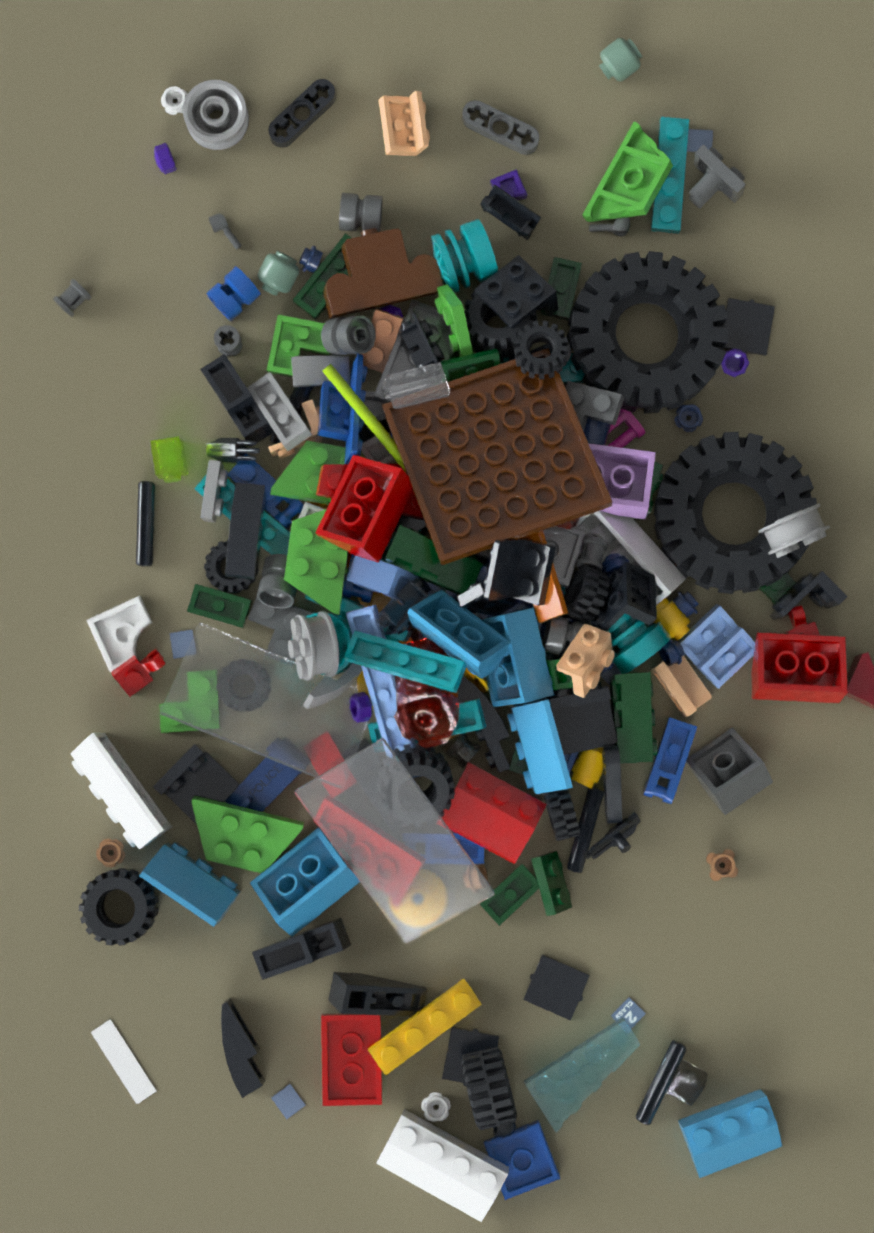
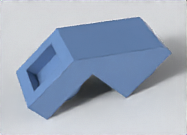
[346,556,420,604]

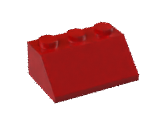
[315,455,413,563]
[751,633,848,703]
[437,763,547,864]

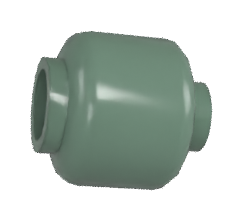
[599,38,643,82]
[257,250,300,296]

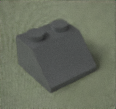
[686,727,773,815]

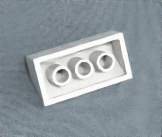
[570,511,686,605]
[71,732,172,849]
[377,1109,509,1222]

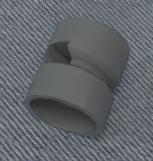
[339,193,383,232]
[321,316,376,355]
[257,554,297,609]
[542,617,592,655]

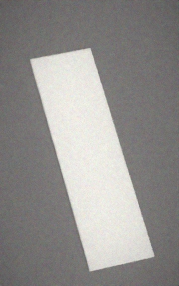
[91,1019,156,1104]

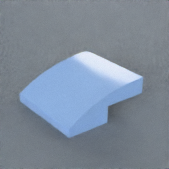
[678,604,755,689]

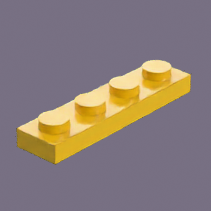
[367,979,482,1075]

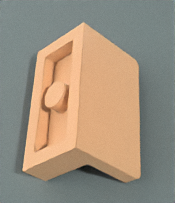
[650,656,712,717]

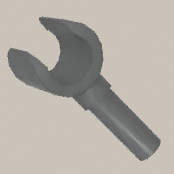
[209,214,242,250]
[589,217,630,236]

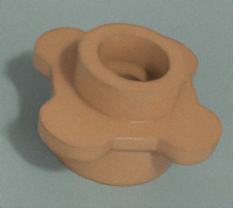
[706,849,738,881]

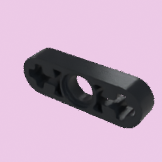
[268,79,336,148]
[602,745,622,824]

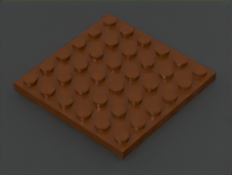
[382,348,613,566]

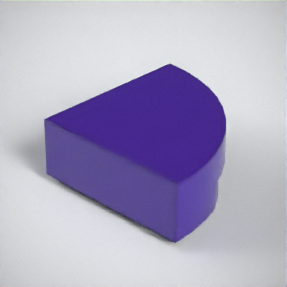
[490,169,527,200]

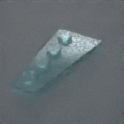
[524,1017,641,1133]

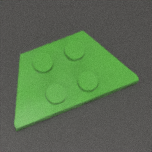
[582,122,673,222]
[270,441,366,505]
[284,509,349,615]
[192,795,304,873]

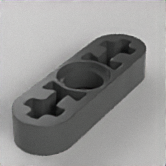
[462,100,539,155]

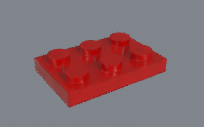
[321,1013,382,1106]

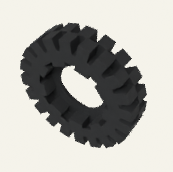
[567,251,729,414]
[654,432,817,594]

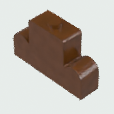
[323,228,443,319]

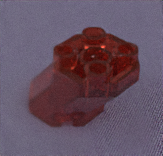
[394,638,460,748]

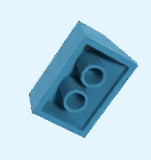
[407,590,511,679]
[481,608,554,707]
[507,698,573,794]
[250,827,361,937]
[139,842,241,927]
[678,1089,782,1178]

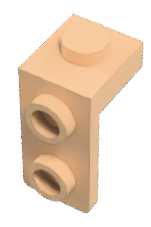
[268,400,324,458]

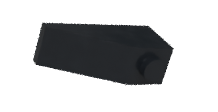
[328,972,427,1017]

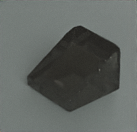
[666,1060,708,1106]

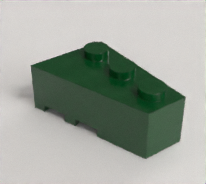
[386,525,483,595]
[609,672,657,764]

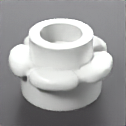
[161,86,188,115]
[421,1092,451,1122]

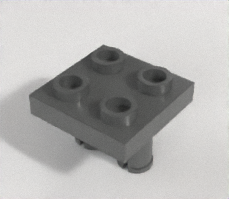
[689,144,746,209]

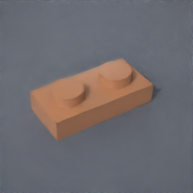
[362,308,404,373]

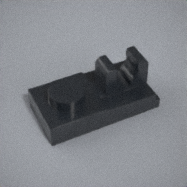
[457,583,518,616]

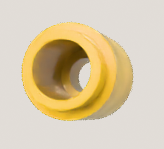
[653,598,691,641]
[570,747,603,789]

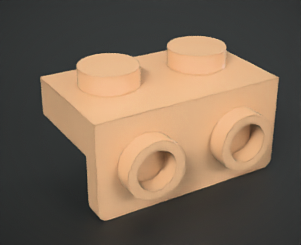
[379,91,430,156]
[556,624,614,698]

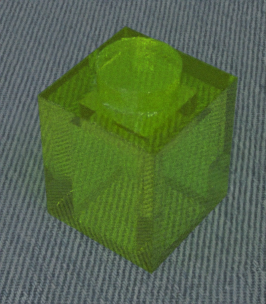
[150,436,188,483]

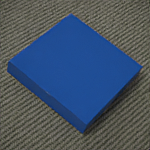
[484,1120,561,1200]

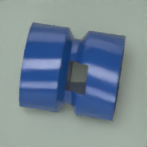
[206,266,261,322]

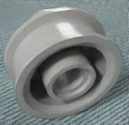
[183,80,249,150]
[758,503,831,558]
[288,611,339,681]

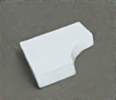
[87,596,153,673]

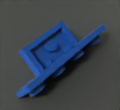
[318,354,367,464]

